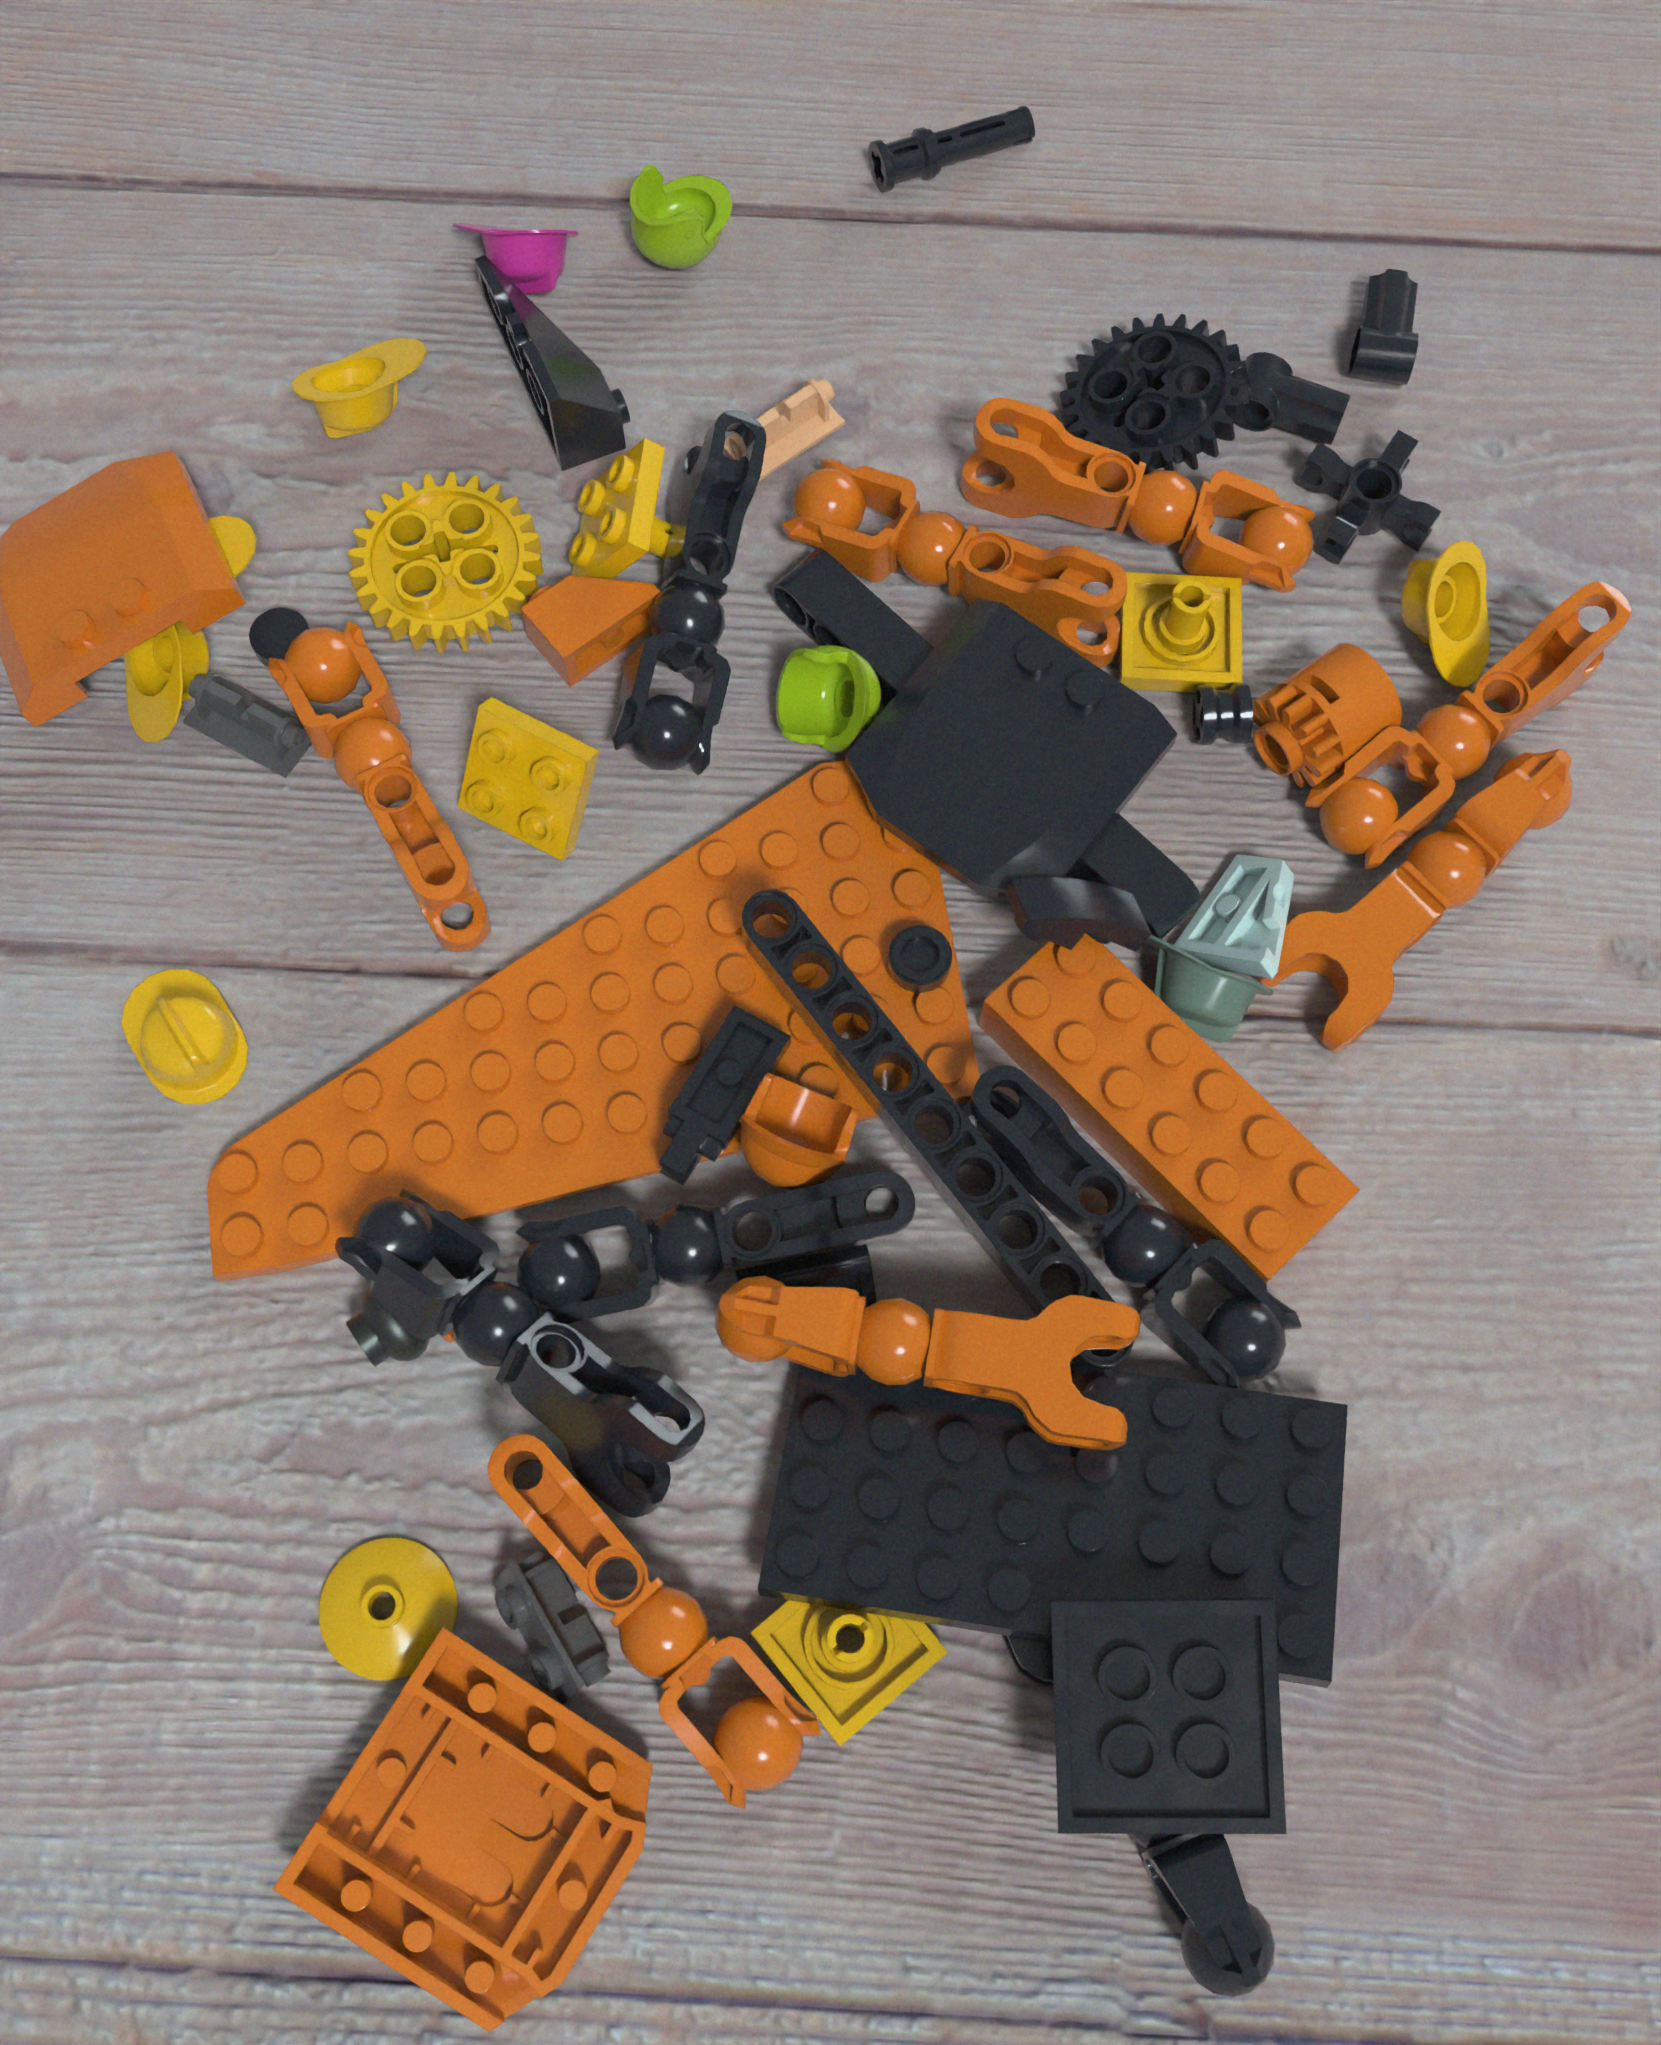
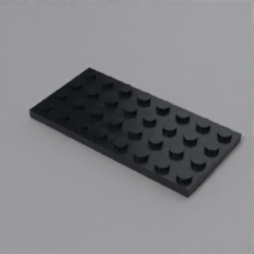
[758,1364,1348,1688]

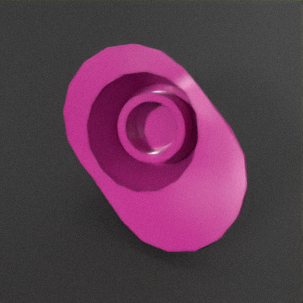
[453,223,579,295]

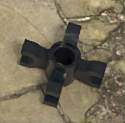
[1298,430,1441,565]

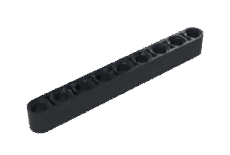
[772,549,1201,939]
[742,889,1134,1369]

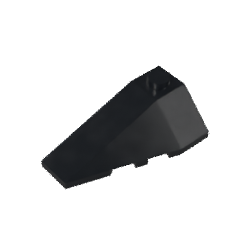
[475,255,630,471]

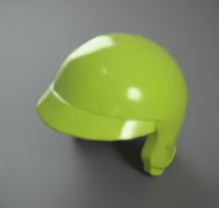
[630,164,733,269]
[776,645,881,753]

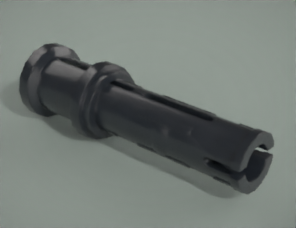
[868,106,1035,192]

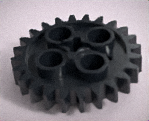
[1060,313,1250,475]

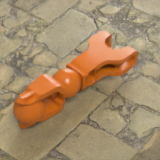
[960,397,1315,593]
[782,458,1127,668]
[1304,582,1631,870]
[268,621,491,952]
[1255,749,1572,1054]
[715,1276,1141,1450]
[487,1434,821,1809]

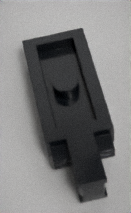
[659,1006,791,1186]

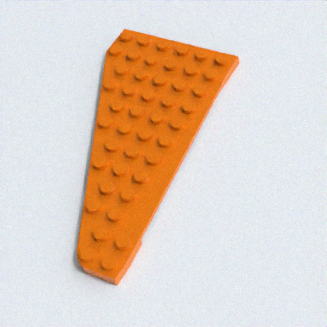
[207,760,980,1282]

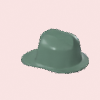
[1143,935,1274,1043]

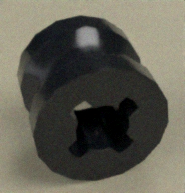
[1192,683,1253,745]

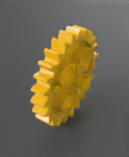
[348,472,544,654]

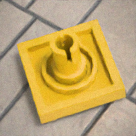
[569,438,671,579]
[1119,572,1242,693]
[457,697,599,861]
[750,1600,948,1747]

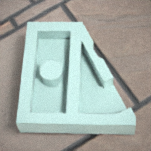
[1173,854,1295,979]

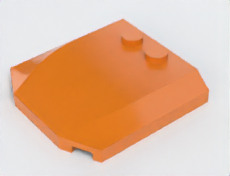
[0,451,246,727]
[272,1627,653,2032]

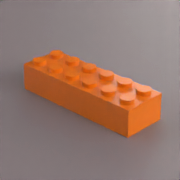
[978,933,1360,1284]

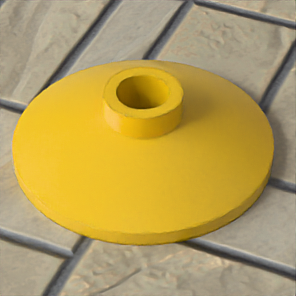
[318,1538,458,1681]

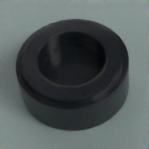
[249,608,310,667]
[888,925,952,993]

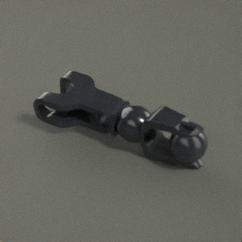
[612,410,766,776]
[962,1065,1302,1389]
[515,1171,916,1325]
[335,1189,705,1518]
[1001,1635,1275,1997]

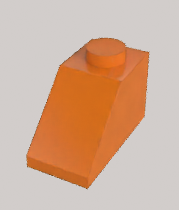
[520,575,661,687]

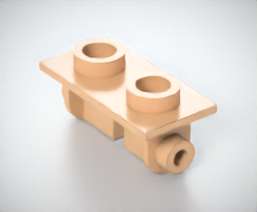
[724,378,845,481]

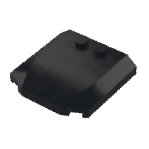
[846,598,1178,897]

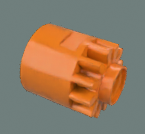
[1253,643,1402,788]

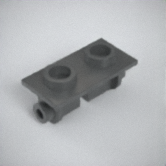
[183,674,312,778]
[493,1550,611,1704]

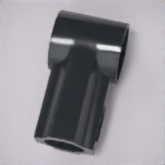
[1348,269,1419,385]
[1234,352,1351,445]

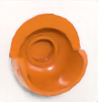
[739,1073,859,1190]

